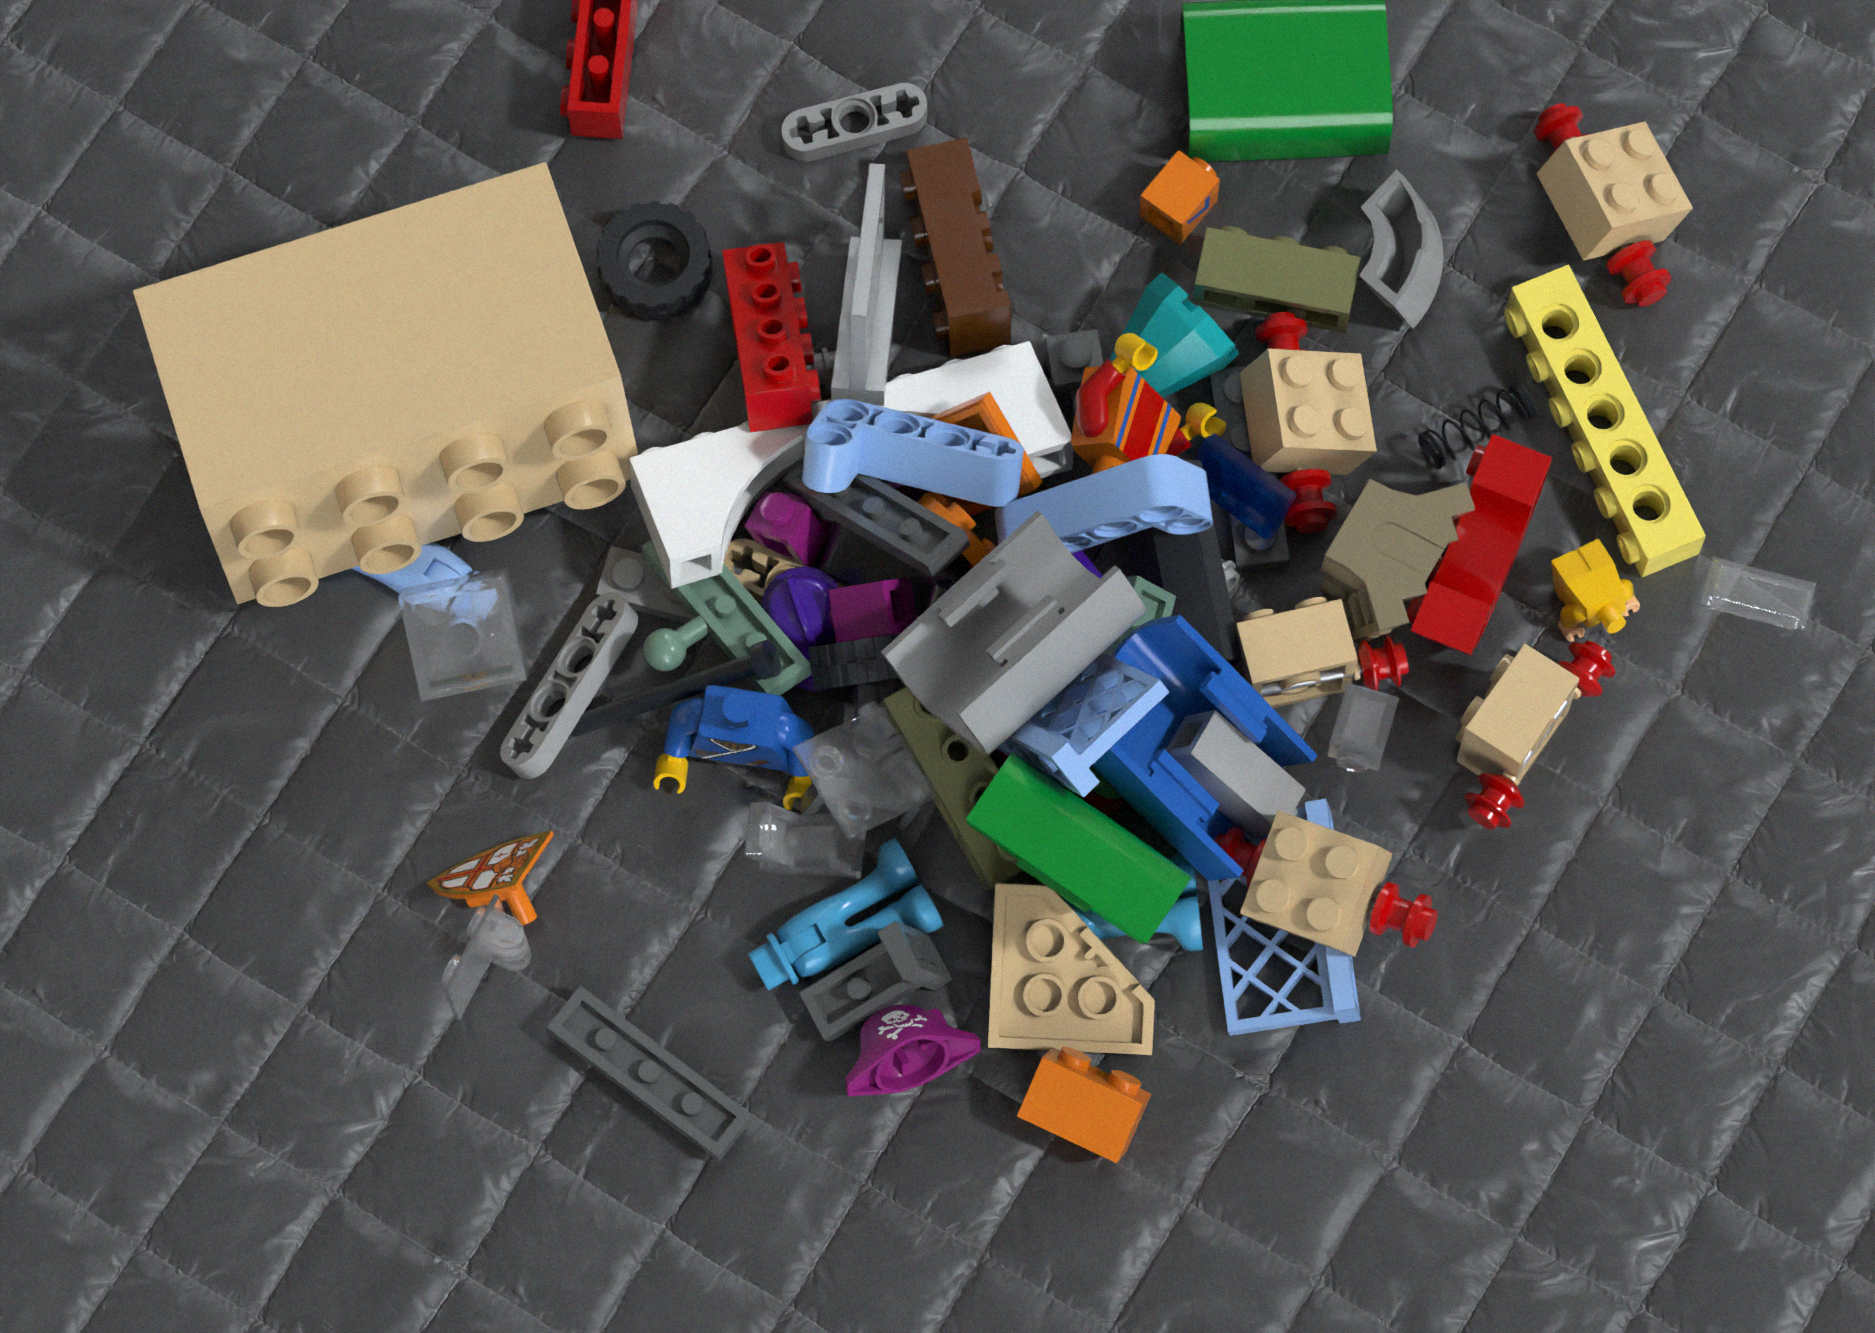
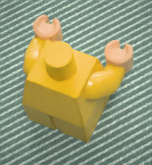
[1551,539,1640,642]

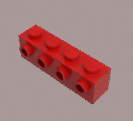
[560,0,639,139]
[722,242,821,433]

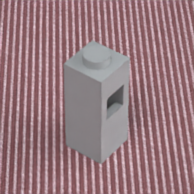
[1166,710,1306,838]

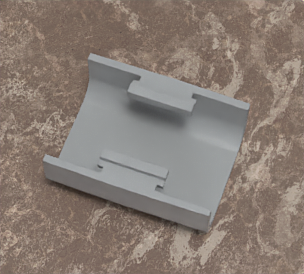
[881,510,1146,757]

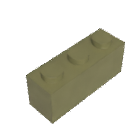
[1193,226,1361,334]

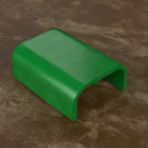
[1180,0,1393,162]
[965,753,1192,945]

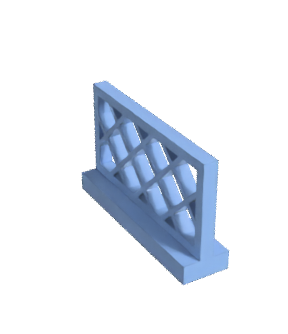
[997,653,1169,797]
[1208,799,1361,1036]

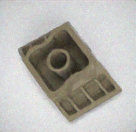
[1319,479,1476,644]

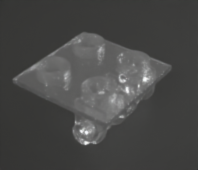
[792,701,936,840]
[442,894,531,1021]

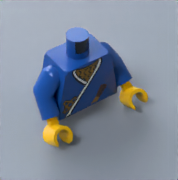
[654,685,816,811]

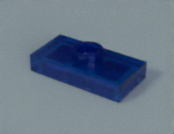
[1194,433,1297,540]

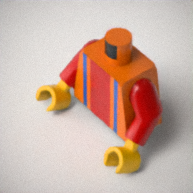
[1071,333,1226,475]

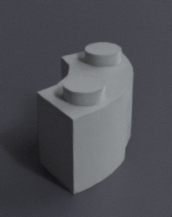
[1359,169,1444,329]

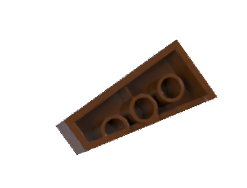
[899,138,1011,358]

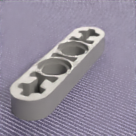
[500,592,638,779]

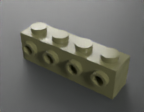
[878,687,1023,892]

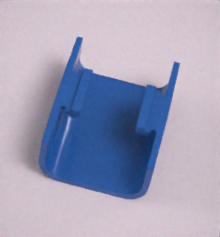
[1066,614,1318,881]

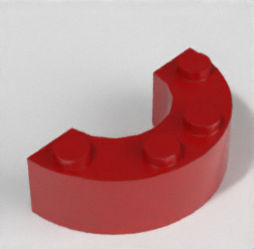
[1407,434,1552,656]

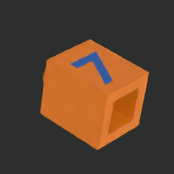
[1139,150,1220,245]

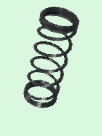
[1418,381,1537,470]

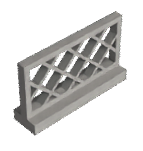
[831,163,902,406]

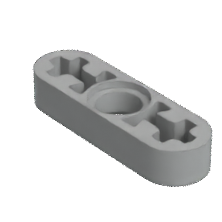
[781,83,927,162]

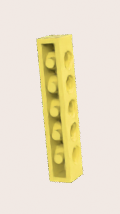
[1504,264,1706,577]

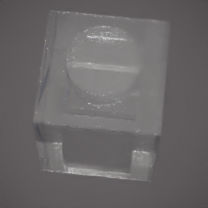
[1327,683,1399,773]

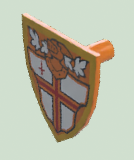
[427,830,554,926]

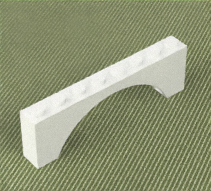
[629,341,1074,589]

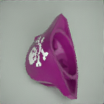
[845,1005,980,1096]

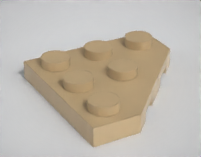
[988,882,1155,1055]

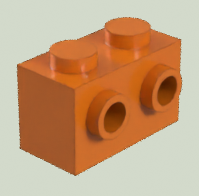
[1017,1046,1152,1163]

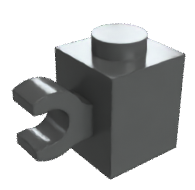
[1045,329,1104,424]

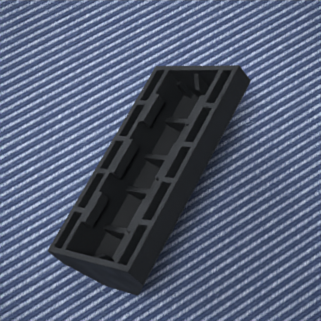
[1126,459,1242,666]

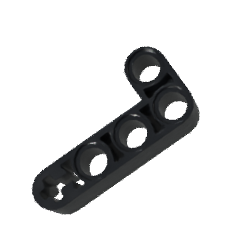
[819,520,971,617]

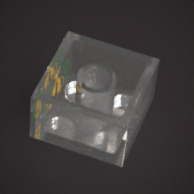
[398,567,530,702]

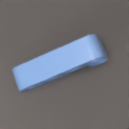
[802,399,1024,507]
[994,454,1213,553]

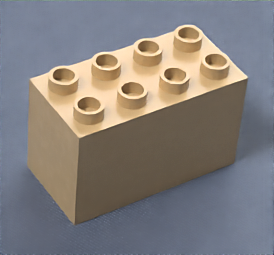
[133,162,638,607]

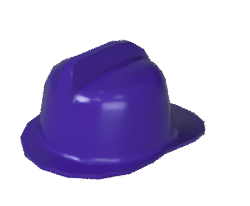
[760,566,841,692]

